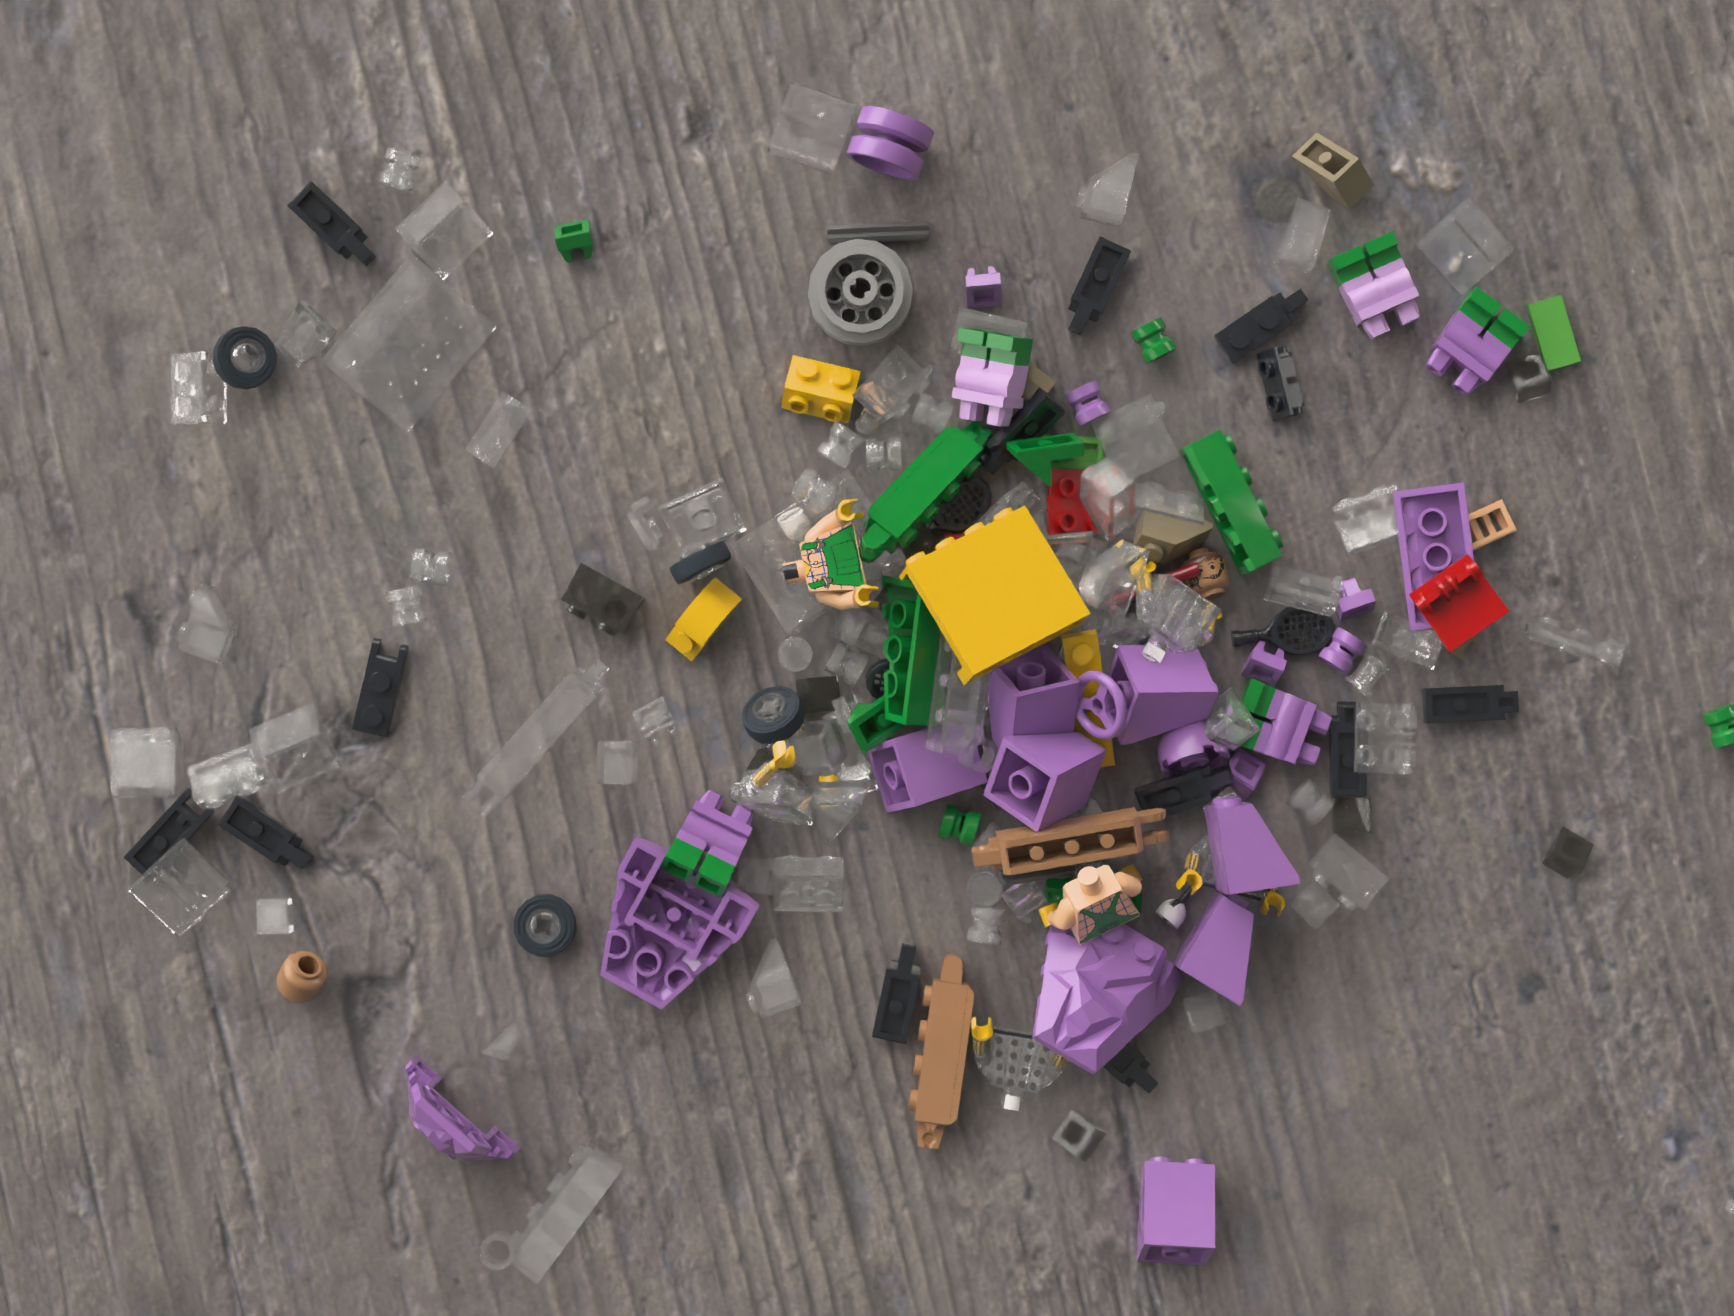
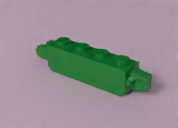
[859,421,992,564]

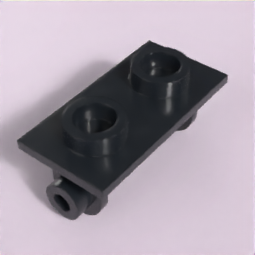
[1256,346,1305,421]

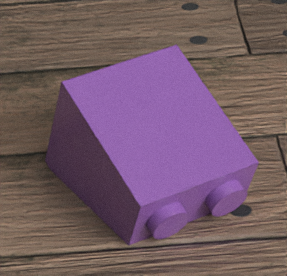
[985,644,1080,751]
[1108,645,1219,745]
[868,715,988,813]
[983,732,1106,833]
[1204,796,1300,895]
[1172,891,1254,1006]
[1137,1157,1215,1265]

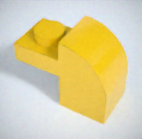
[665,577,742,662]

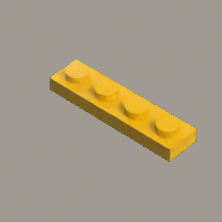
[1061,629,1115,768]

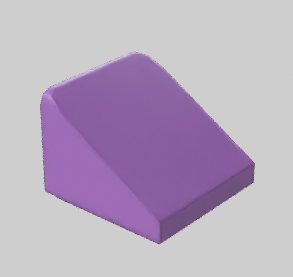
[1223,746,1267,800]

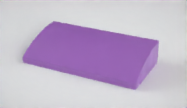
[1393,482,1474,632]

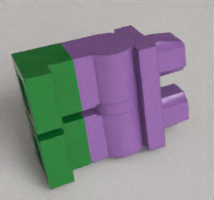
[1425,286,1531,397]
[1226,678,1332,765]
[660,790,754,899]

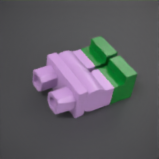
[1326,231,1420,340]
[952,328,1034,427]

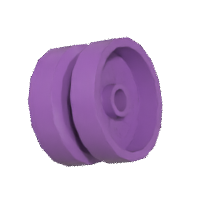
[846,106,934,181]

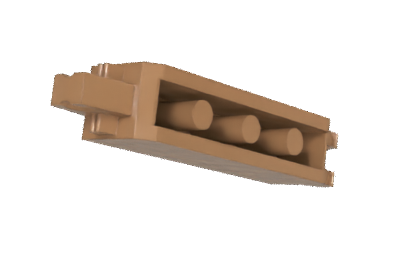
[971,807,1170,875]
[908,952,974,1149]

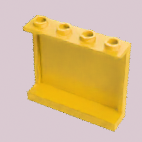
[899,506,1091,686]

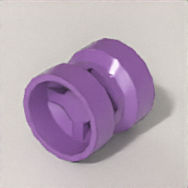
[1065,380,1111,427]
[1318,627,1367,676]

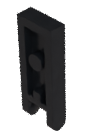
[352,638,409,737]
[123,788,215,881]

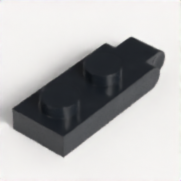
[1422,685,1519,723]
[1330,701,1367,796]

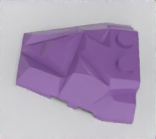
[600,837,759,1010]
[1032,924,1183,1075]
[405,1056,521,1162]

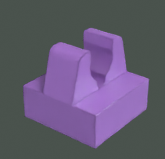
[965,266,1002,309]
[1335,578,1376,622]
[1241,641,1287,687]

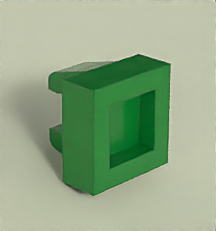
[554,219,592,263]

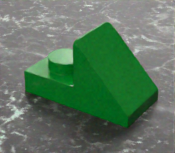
[1006,433,1084,486]
[847,695,906,753]

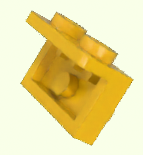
[781,355,861,423]

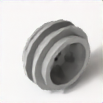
[808,239,913,347]

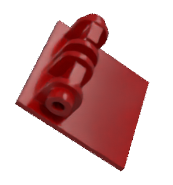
[1046,469,1111,541]
[1409,554,1510,652]

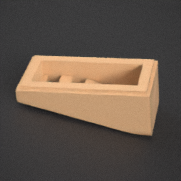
[1468,499,1517,551]

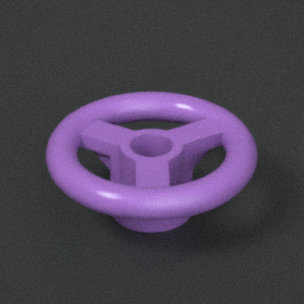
[1076,671,1127,739]

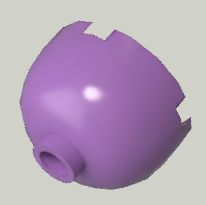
[1157,720,1230,777]

